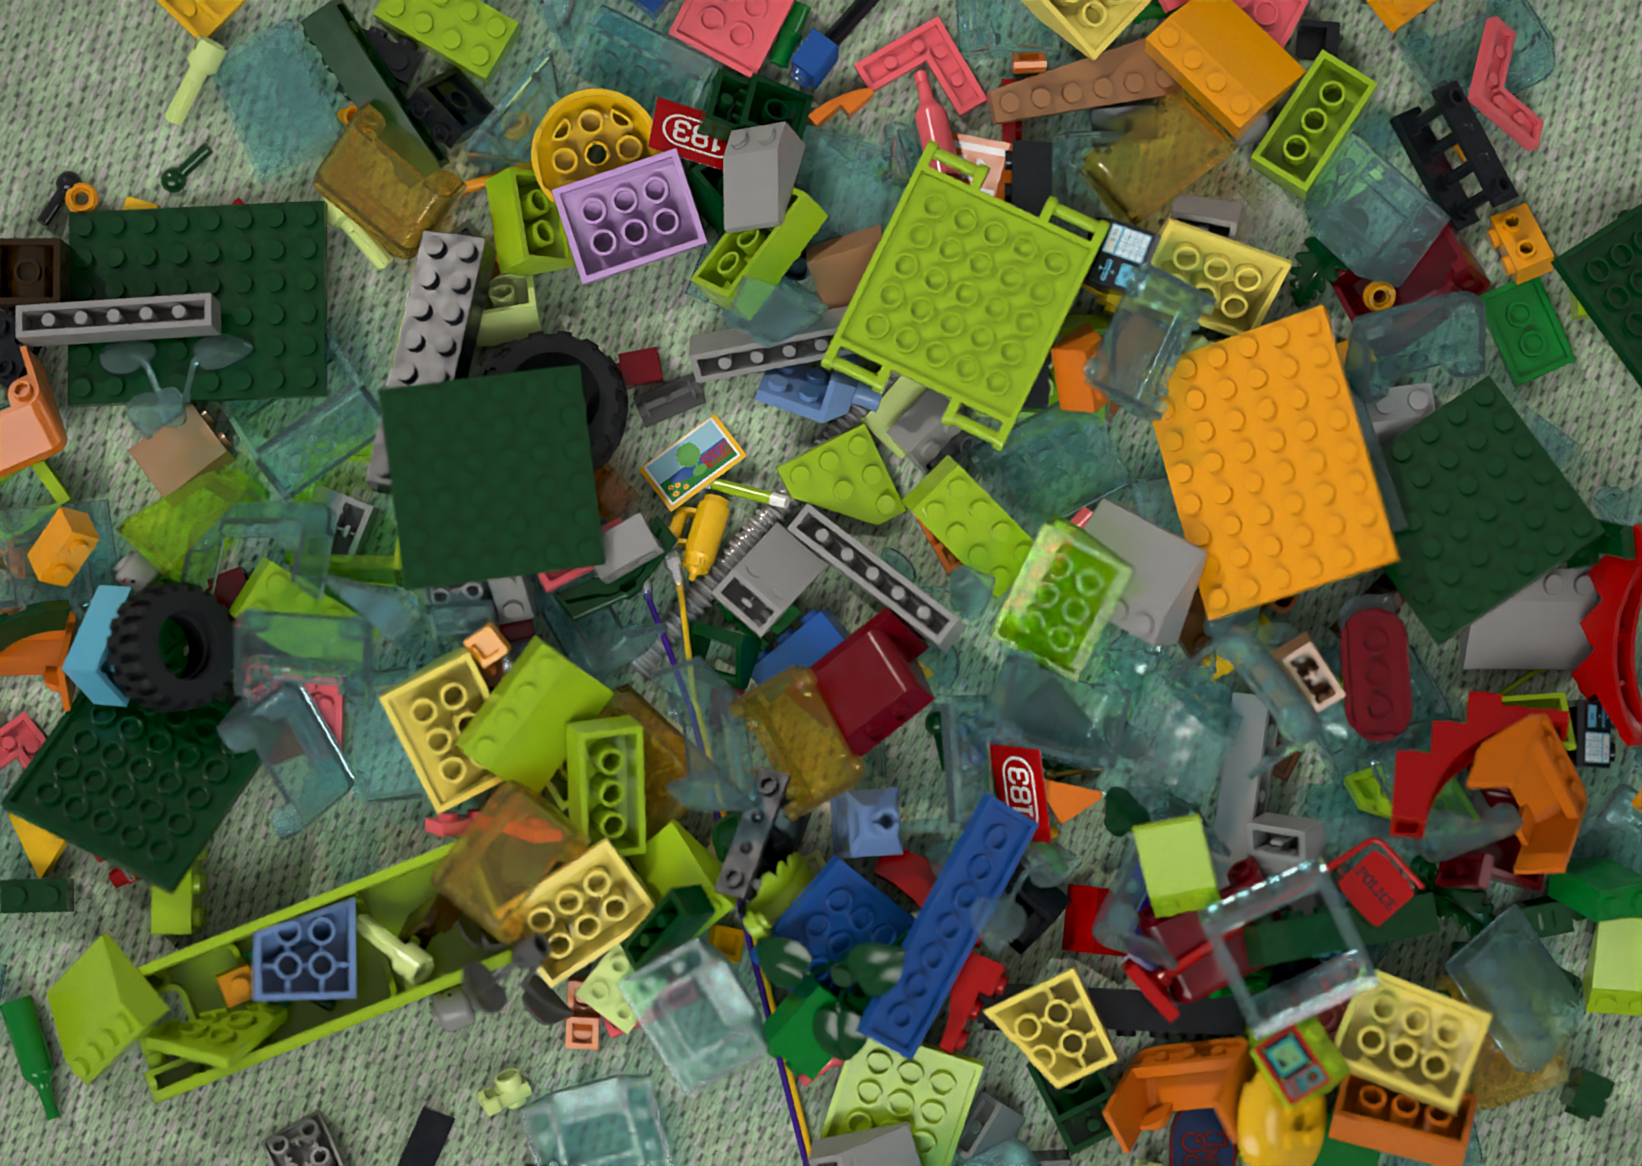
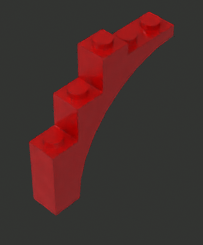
[1571,524,1642,747]
[1389,691,1570,839]
[873,849,1010,1054]

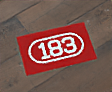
[648,97,728,170]
[989,743,1052,844]

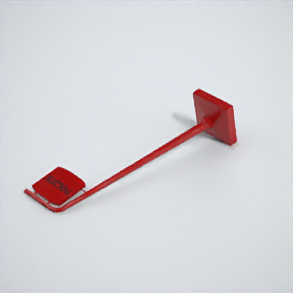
[1120,837,1425,1023]

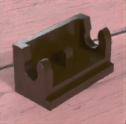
[397,892,466,950]

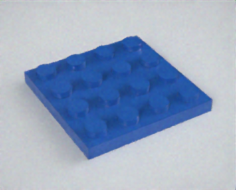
[748,854,916,994]

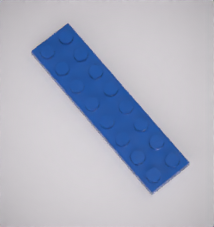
[856,793,1039,1061]

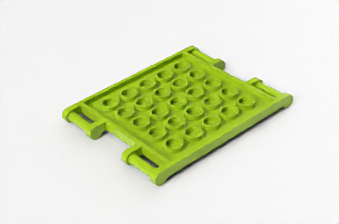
[821,140,1111,451]

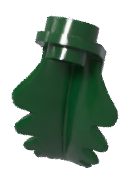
[1289,207,1370,308]
[1409,855,1496,944]

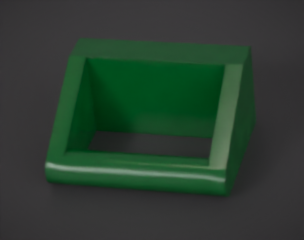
[689,620,762,690]

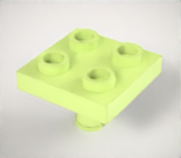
[575,943,669,1035]

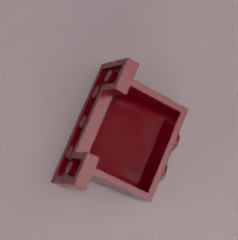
[786,606,936,759]
[1435,761,1545,891]

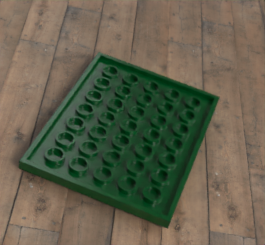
[67,200,328,408]

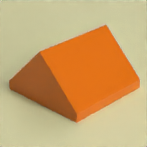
[1044,779,1103,824]

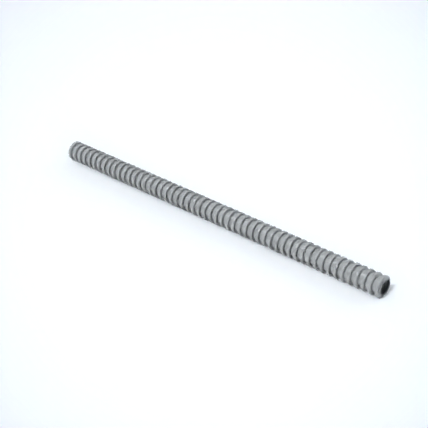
[627,369,900,678]

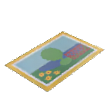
[639,413,747,512]

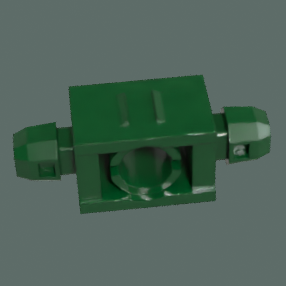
[1496,896,1587,941]

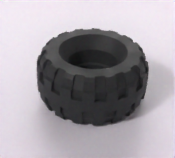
[483,330,628,471]

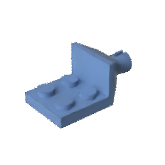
[755,354,884,423]
[829,787,903,858]

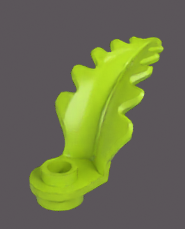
[742,852,814,940]

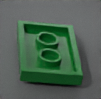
[1475,276,1576,388]

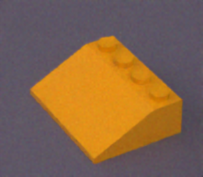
[1144,0,1307,140]

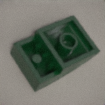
[697,68,813,142]
[1026,1062,1114,1156]

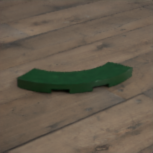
[0,600,70,653]

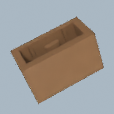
[1250,630,1346,720]

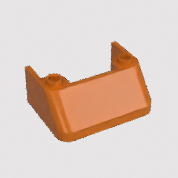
[0,345,67,478]
[0,610,78,711]
[1466,714,1588,874]
[1102,1037,1255,1153]

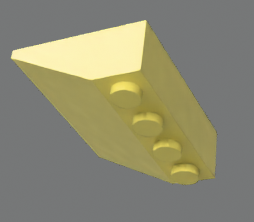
[1021,0,1152,61]
[1130,218,1292,336]
[378,645,504,814]
[494,837,657,989]
[1333,965,1492,1115]

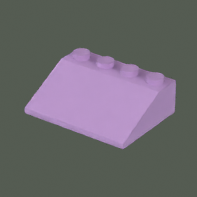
[552,148,710,285]

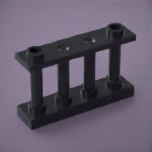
[1389,80,1519,232]
[714,767,816,917]

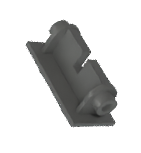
[633,373,706,428]

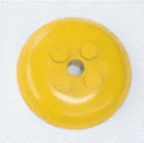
[531,88,662,205]
[1238,1065,1327,1166]

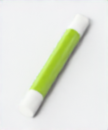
[705,478,790,509]

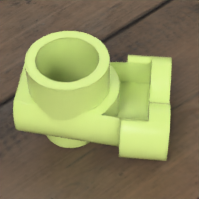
[476,1068,533,1117]

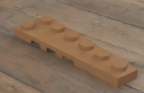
[987,37,1182,125]

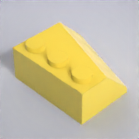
[983,965,1119,1088]

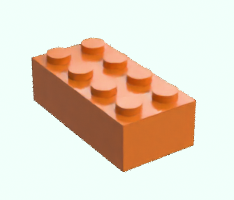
[1328,1073,1478,1166]

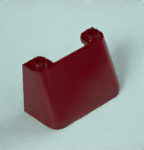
[1330,204,1491,355]
[1133,856,1284,1004]

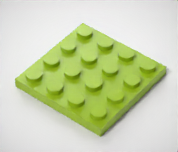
[819,1038,985,1166]

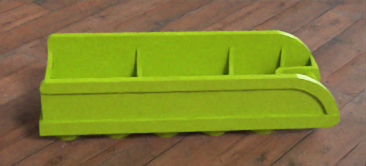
[137,834,515,1104]

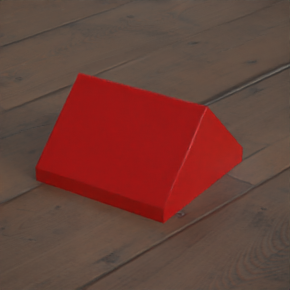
[1061,884,1134,957]

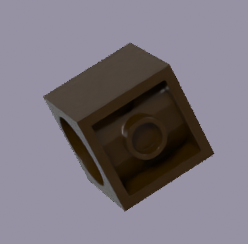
[0,238,71,313]

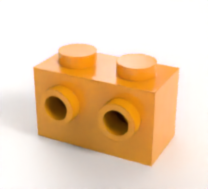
[1486,203,1554,285]
[27,506,100,588]

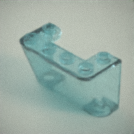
[1344,291,1485,404]

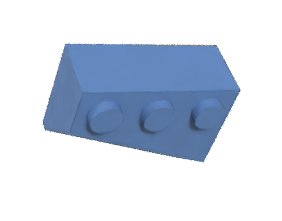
[251,897,356,1001]

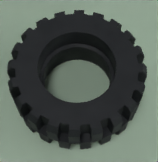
[106,582,240,713]

